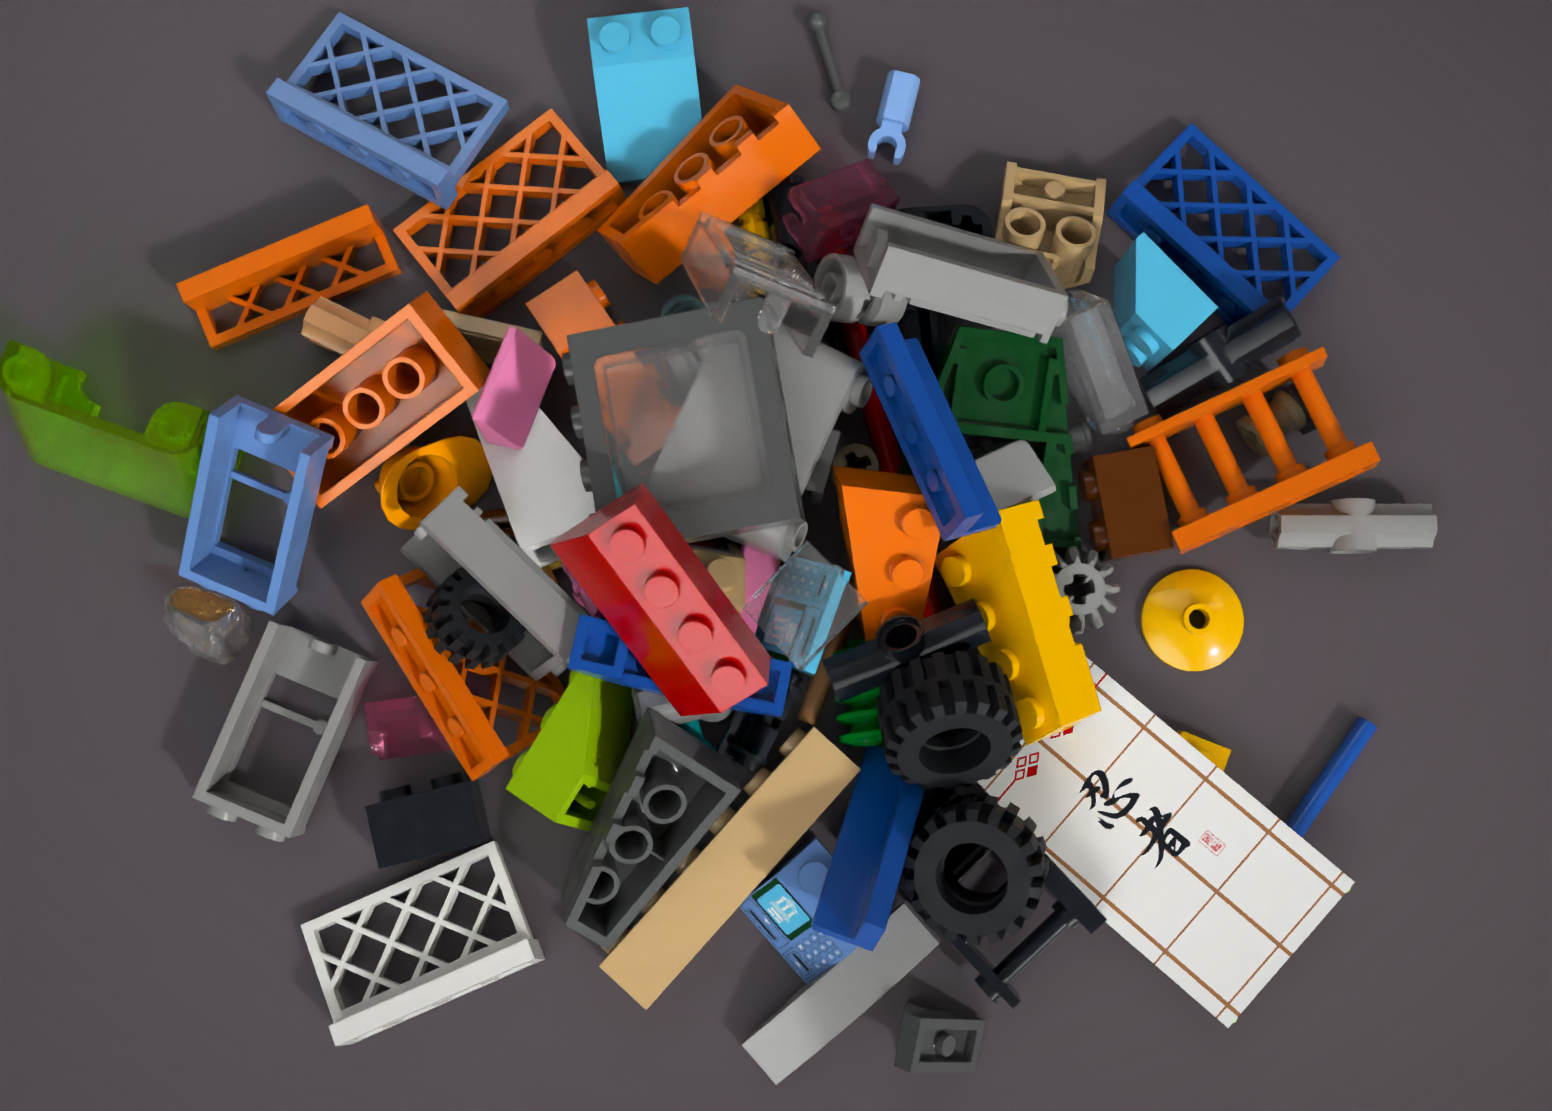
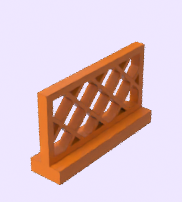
[393,108,626,318]
[360,568,565,782]

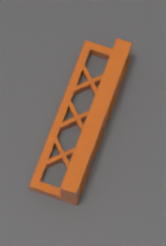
[176,204,402,351]

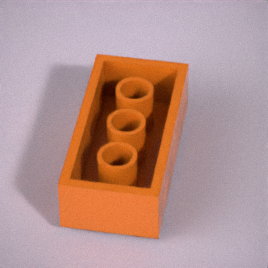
[272,291,490,509]

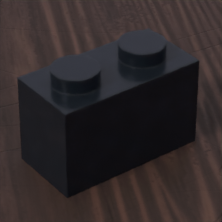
[365,772,492,869]

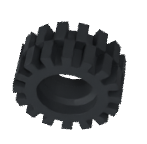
[423,567,527,669]

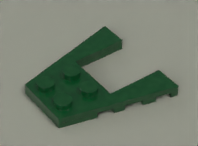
[896,325,1081,549]

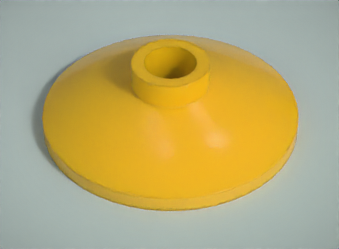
[1141,569,1244,671]

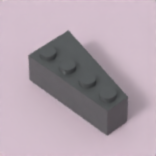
[561,707,741,950]

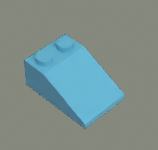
[587,7,702,185]

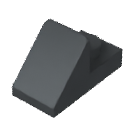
[894,1003,986,1073]

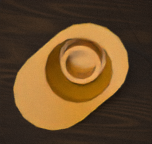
[374,435,493,530]

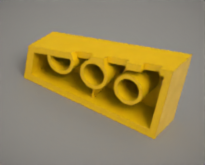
[935,500,1102,746]

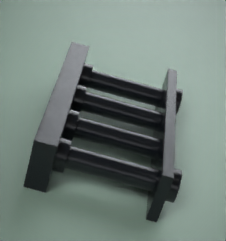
[898,782,1107,1009]

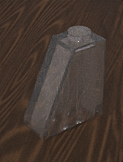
[1051,287,1149,435]

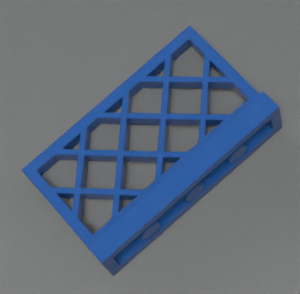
[1106,123,1341,325]

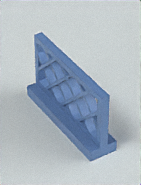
[266,12,510,210]

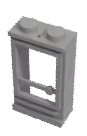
[853,203,1069,344]
[400,486,589,681]
[192,620,378,842]

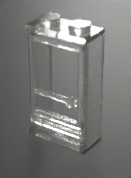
[680,211,836,358]

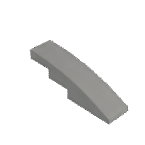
[741,900,941,1085]

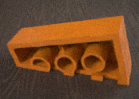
[597,84,821,284]

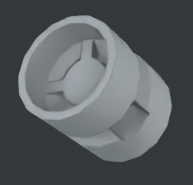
[812,253,908,326]

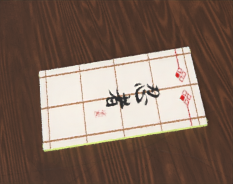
[977,657,1355,1028]

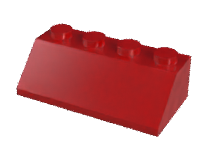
[550,482,771,716]

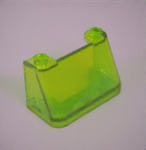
[0,339,245,519]

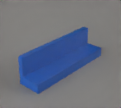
[859,322,1002,542]
[811,746,925,952]

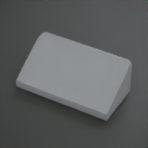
[975,440,1056,510]

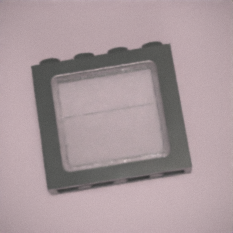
[562,297,806,543]

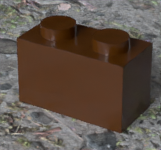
[1078,446,1174,563]

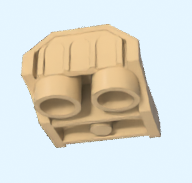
[994,161,1107,289]

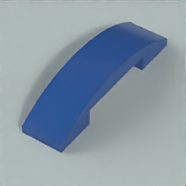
[567,614,793,717]

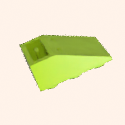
[505,671,634,832]

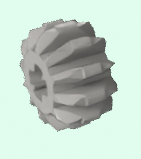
[1052,546,1120,635]

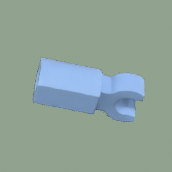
[867,70,920,165]

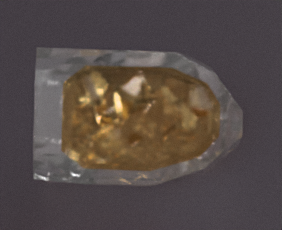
[163,586,251,666]

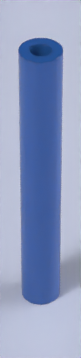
[1286,717,1377,838]

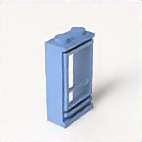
[178,395,334,616]

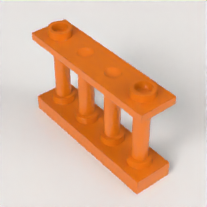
[1126,346,1381,555]

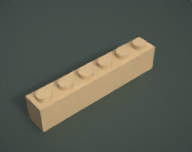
[599,726,861,1010]

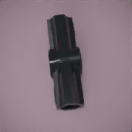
[1139,296,1302,416]
[822,598,991,702]

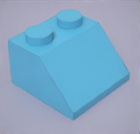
[1113,232,1218,372]

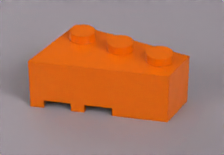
[832,466,940,642]

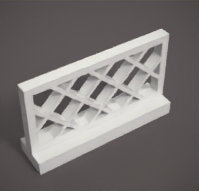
[300,841,545,1046]

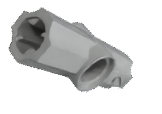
[1268,498,1438,554]

